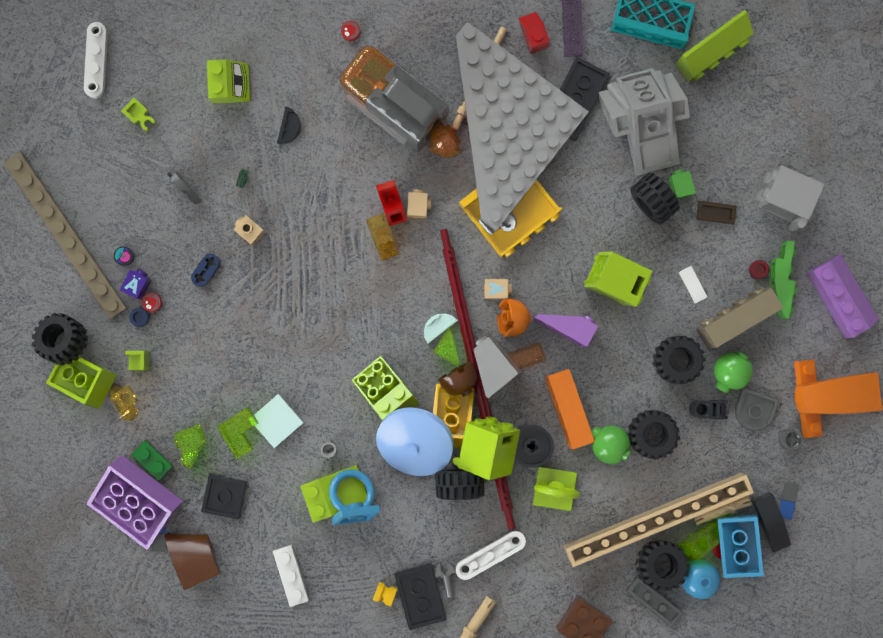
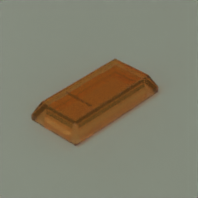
[508,342,546,369]

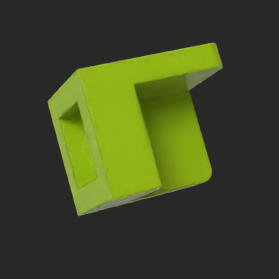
[125,351,150,370]

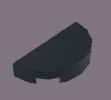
[277,107,301,144]

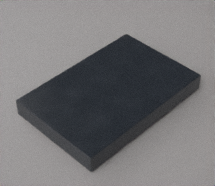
[394,563,446,630]

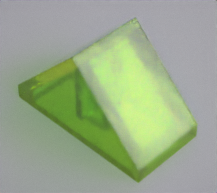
[433,328,460,366]

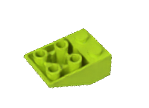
[352,356,420,420]

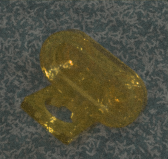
[109,385,138,421]

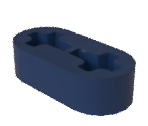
[191,254,221,287]

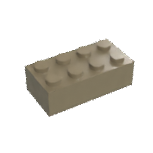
[696,287,784,349]

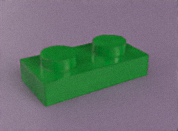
[131,440,173,481]

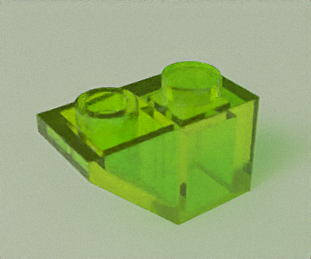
[174,424,206,470]

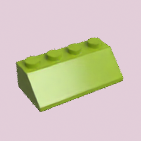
[675,10,754,83]

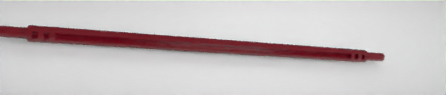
[440,229,516,530]

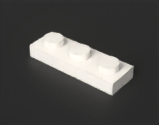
[273,545,309,607]

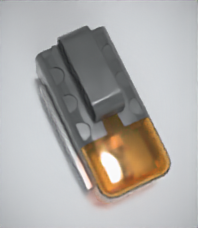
[340,46,449,152]

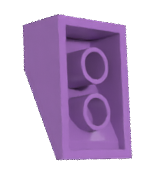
[533,314,598,348]

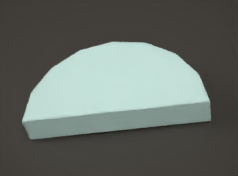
[424,314,458,344]

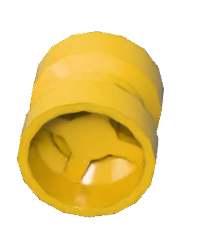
[373,582,397,607]

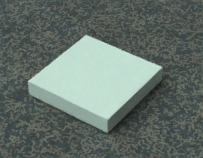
[249,394,304,448]

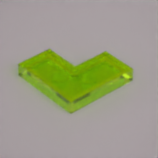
[217,407,259,460]

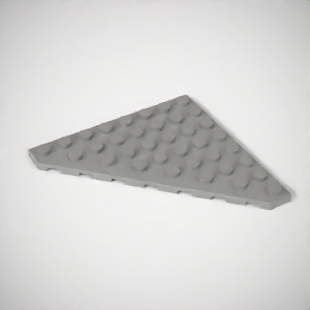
[456,22,589,231]

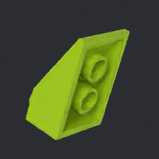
[46,356,117,409]
[300,465,367,523]

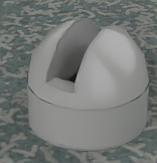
[321,442,337,458]

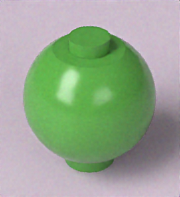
[714,351,753,394]
[592,425,632,464]

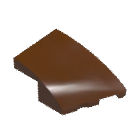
[164,533,221,590]

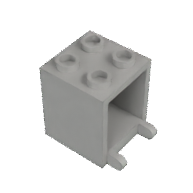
[756,165,824,232]

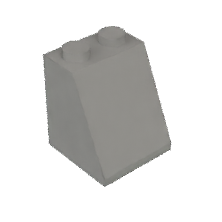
[473,336,521,398]

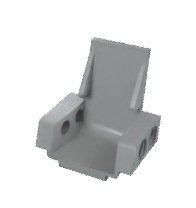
[598,68,690,176]

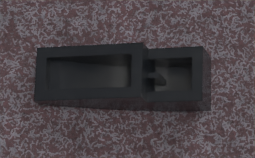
[751,492,791,553]

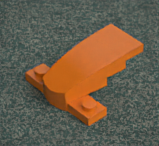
[794,359,882,438]

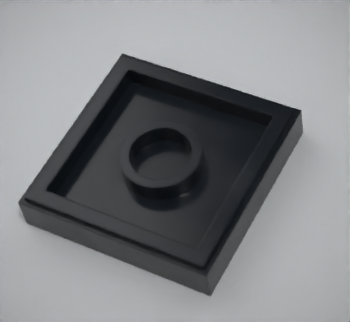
[201,473,248,520]

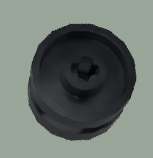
[515,424,554,468]

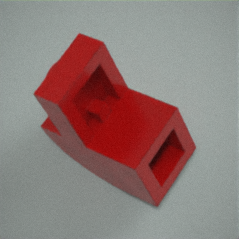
[376,180,407,227]

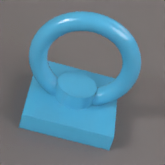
[329,469,380,525]

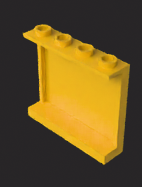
[459,180,562,258]

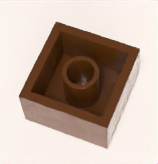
[556,595,612,638]

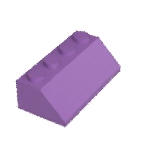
[807,254,879,338]

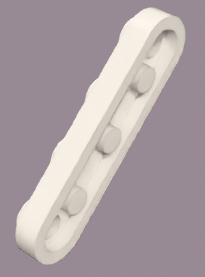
[84,22,108,99]
[456,530,526,580]

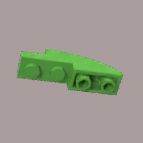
[770,240,797,320]

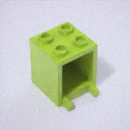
[583,251,652,307]
[453,417,520,480]

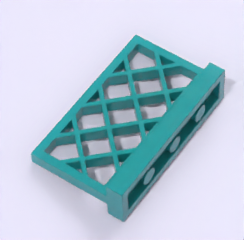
[610,0,695,50]

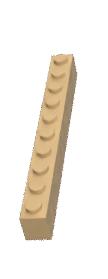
[563,473,754,567]

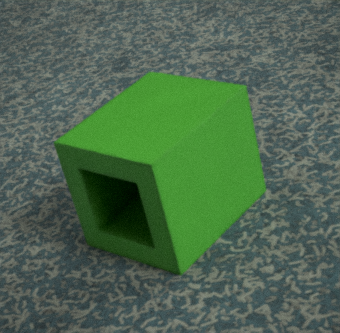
[668,169,696,199]

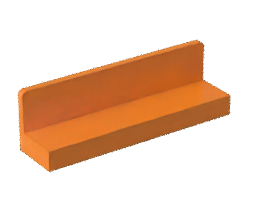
[544,369,594,450]

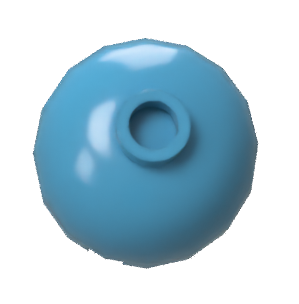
[681,560,721,599]

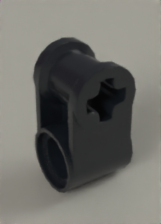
[689,400,728,419]

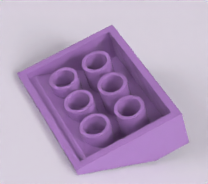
[87,455,183,550]

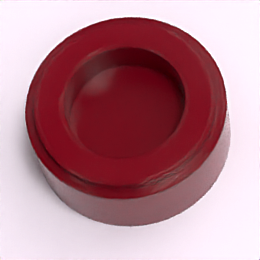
[749,260,769,279]

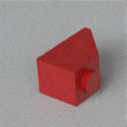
[518,12,550,54]

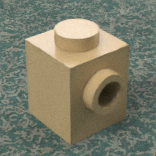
[407,189,431,219]
[233,215,266,246]

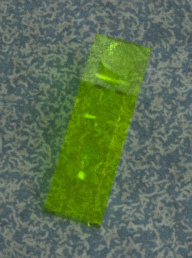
[677,514,731,561]

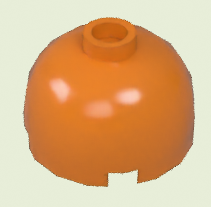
[497,299,532,337]

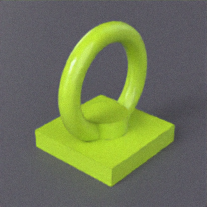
[533,467,580,511]

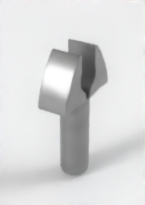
[435,560,456,598]

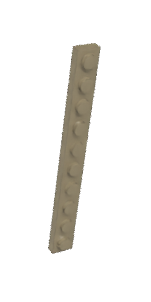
[4,152,128,319]

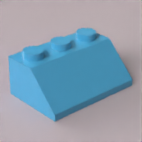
[718,514,764,578]

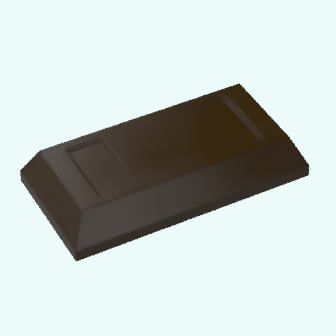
[696,201,737,225]

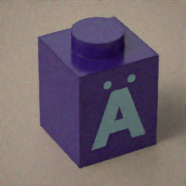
[120,269,152,300]

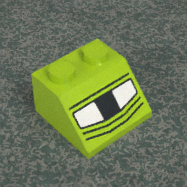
[207,59,250,103]

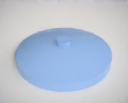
[376,408,454,476]

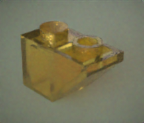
[366,213,399,261]

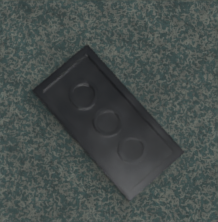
[560,57,610,142]

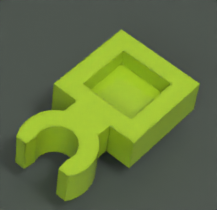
[121,98,157,132]

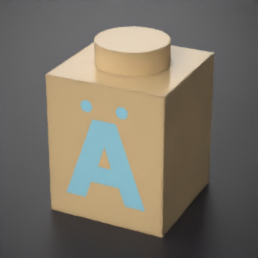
[484,279,512,300]

